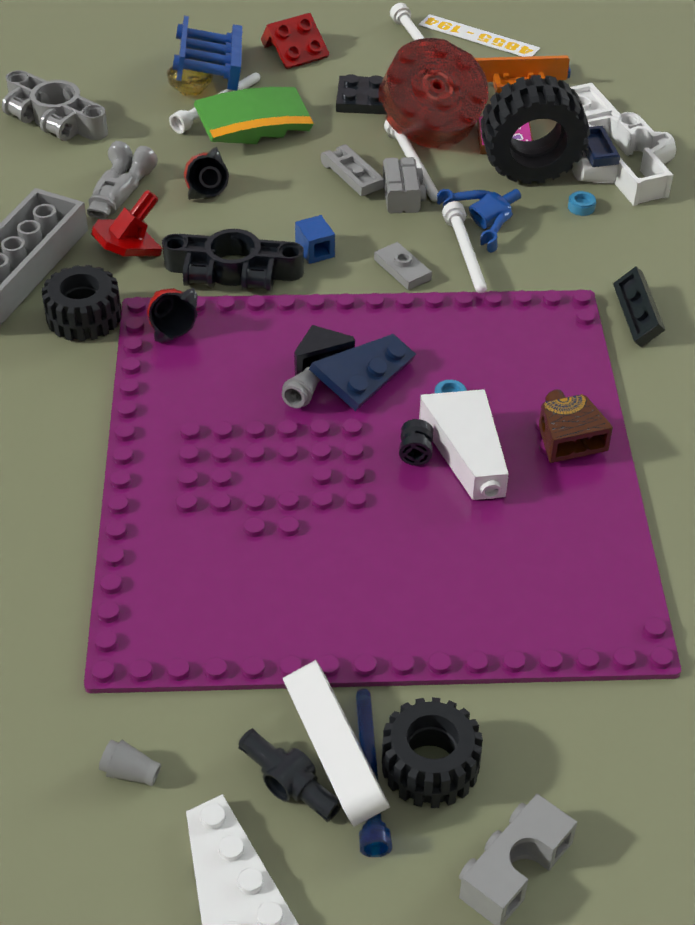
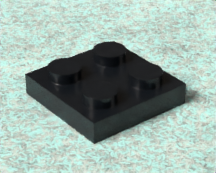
[336,74,390,114]

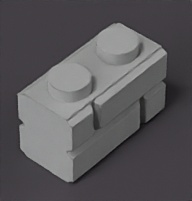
[383,157,426,213]

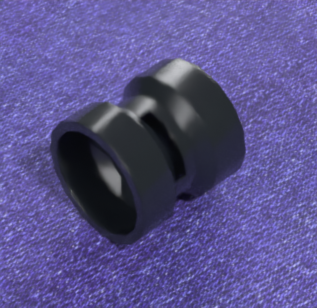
[399,419,434,466]

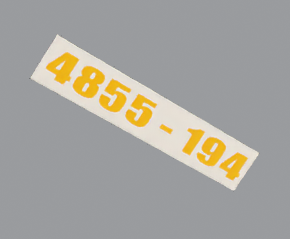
[418,14,540,57]

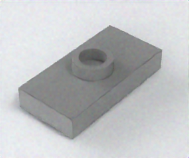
[374,242,432,290]

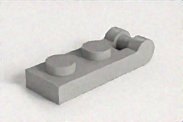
[320,144,384,196]

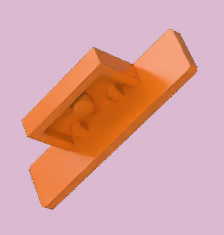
[468,55,570,93]

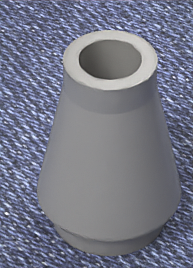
[282,367,320,408]
[99,740,161,786]

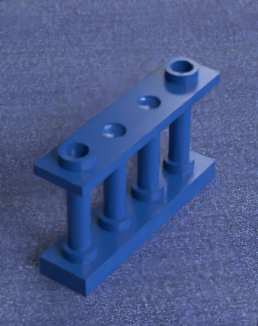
[172,15,242,91]

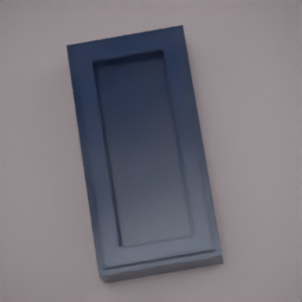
[584,126,620,167]

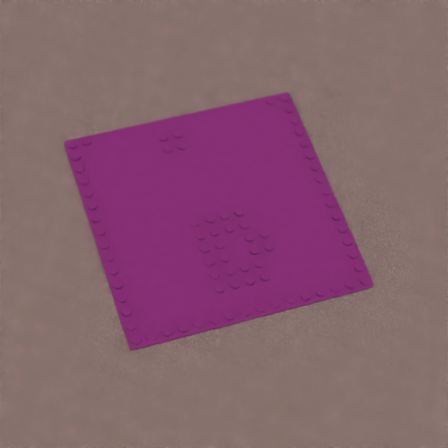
[84,289,681,693]

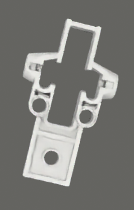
[570,83,676,206]

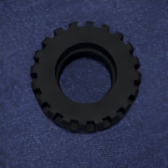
[480,75,590,184]

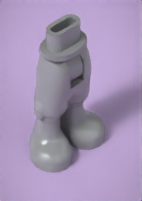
[87,141,158,219]

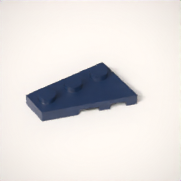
[309,334,416,411]

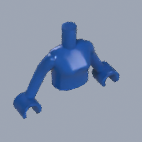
[437,189,521,253]

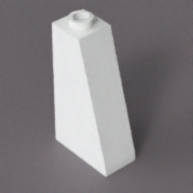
[419,389,509,500]

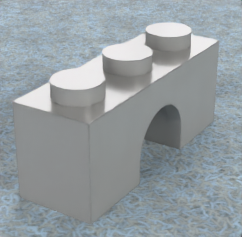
[459,794,577,925]

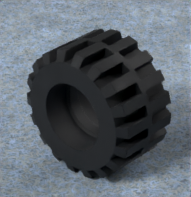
[42,265,122,342]
[381,697,483,808]

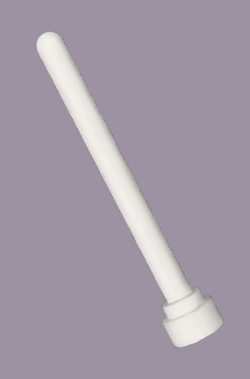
[390,3,448,75]
[169,72,261,134]
[384,115,438,202]
[442,201,487,294]

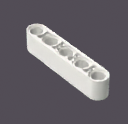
[283,660,390,827]

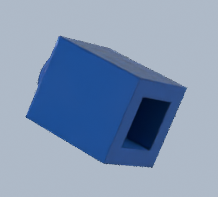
[295,215,335,264]

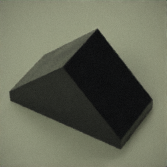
[294,325,355,376]

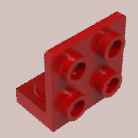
[261,13,329,69]

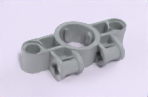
[2,70,108,141]

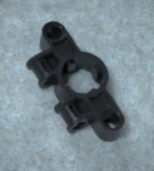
[162,229,304,292]

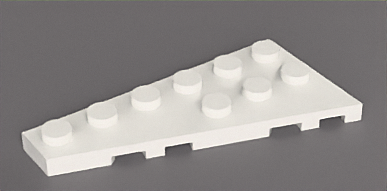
[186,794,299,925]

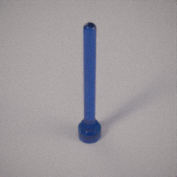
[356,688,393,857]

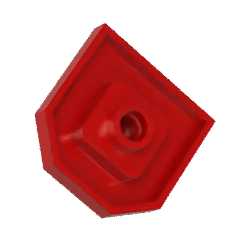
[91,190,163,256]

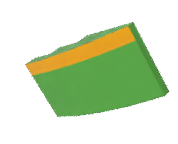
[194,87,314,144]

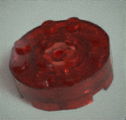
[379,38,489,148]

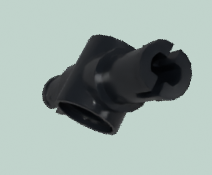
[238,728,341,822]

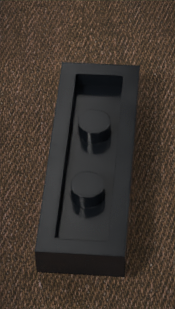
[613,266,665,347]

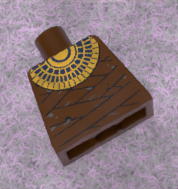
[539,389,613,463]

